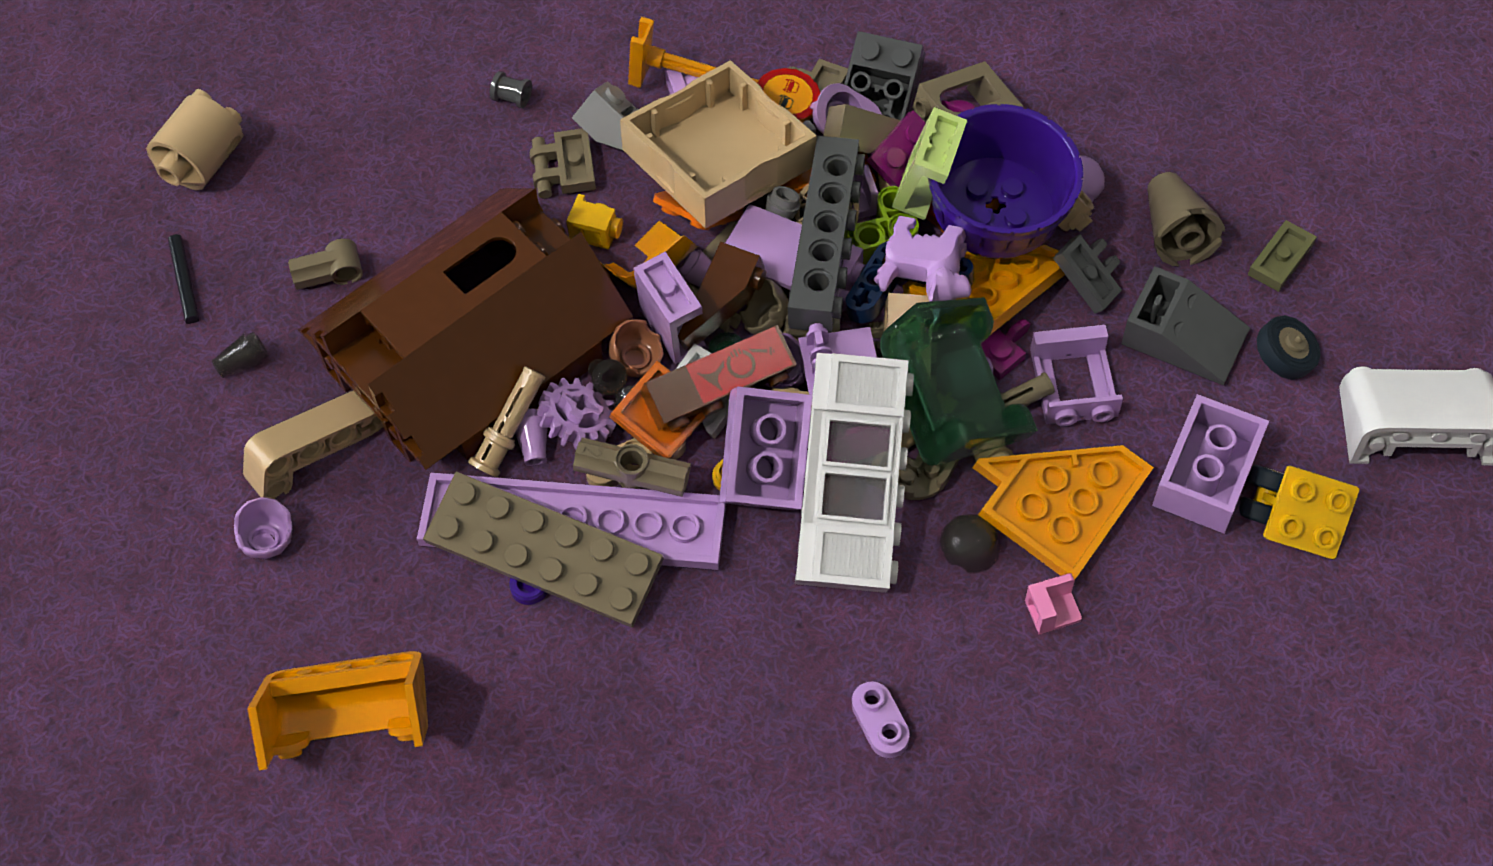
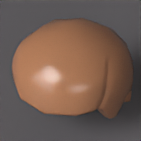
[609,319,664,378]

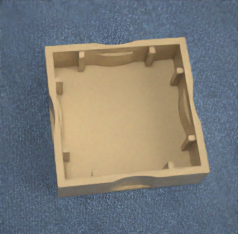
[620,60,817,229]

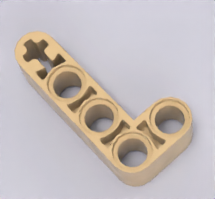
[243,391,384,499]

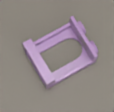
[1030,325,1123,426]

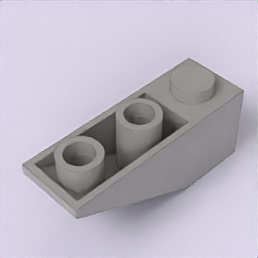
[572,81,639,150]

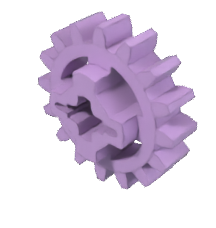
[536,378,616,450]

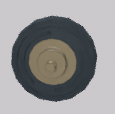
[1256,315,1321,380]

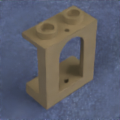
[913,61,1023,123]

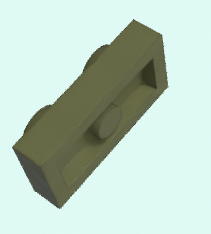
[1248,220,1317,292]

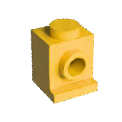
[566,194,623,249]

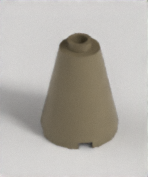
[1147,172,1225,266]

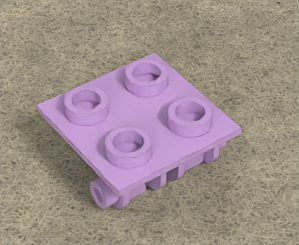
[798,323,877,395]

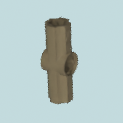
[573,437,691,497]

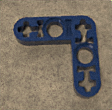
[845,241,974,323]

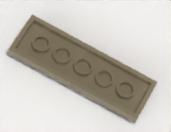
[423,471,664,628]

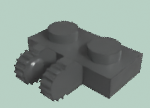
[1053,234,1122,314]

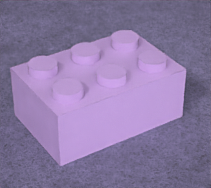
[719,386,812,511]
[1152,394,1269,534]

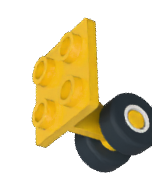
[1240,465,1359,559]

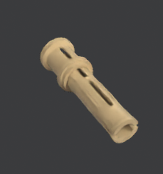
[468,366,546,477]

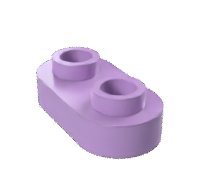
[852,682,910,758]

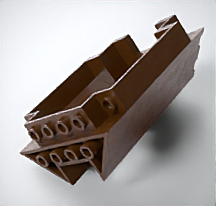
[298,188,633,470]

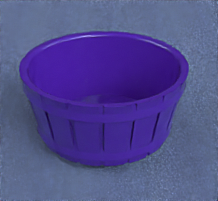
[928,104,1083,259]

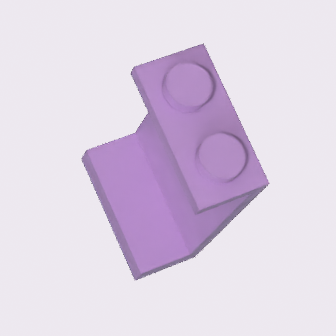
[726,204,866,312]

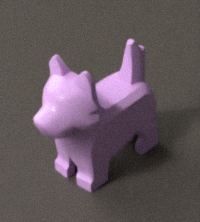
[874,216,971,319]

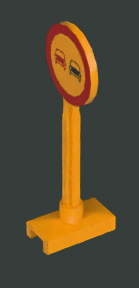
[628,17,821,123]

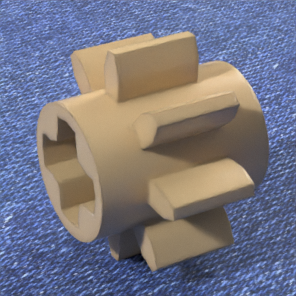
[1058,191,1094,231]

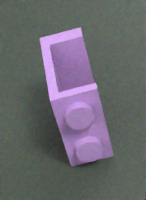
[633,251,706,364]

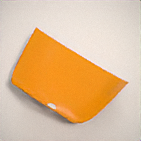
[600,221,698,289]

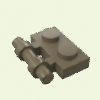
[530,128,596,199]

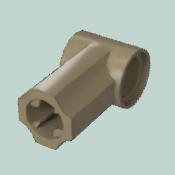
[288,238,363,290]

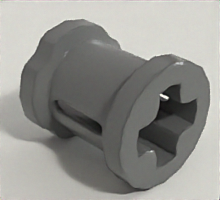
[490,71,532,109]

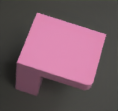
[1025,573,1082,634]

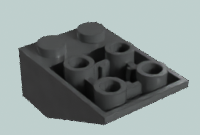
[844,31,926,120]
[1121,267,1250,385]

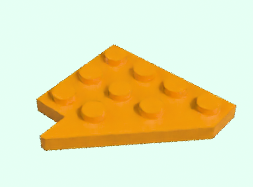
[903,245,1065,335]
[972,445,1154,580]

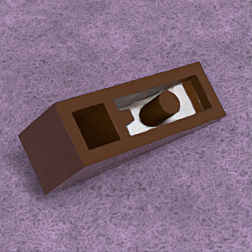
[678,241,767,351]

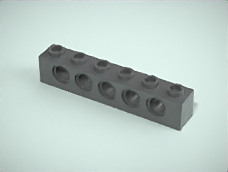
[788,136,865,333]

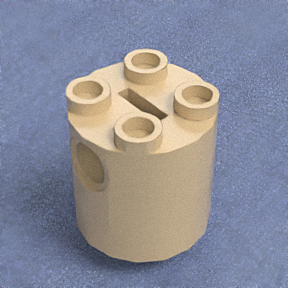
[146,89,243,190]

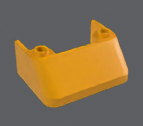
[247,651,428,770]

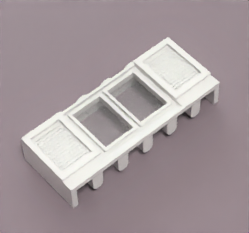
[795,353,914,593]

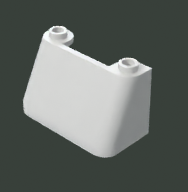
[1339,367,1493,465]

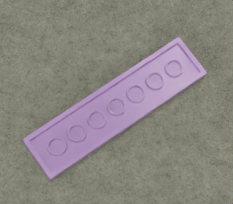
[417,473,726,570]

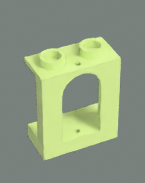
[892,107,967,220]

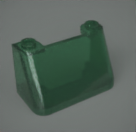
[880,297,1038,466]

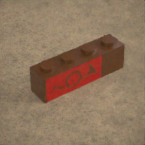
[640,325,797,432]

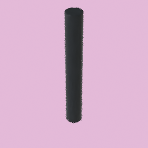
[168,234,199,324]

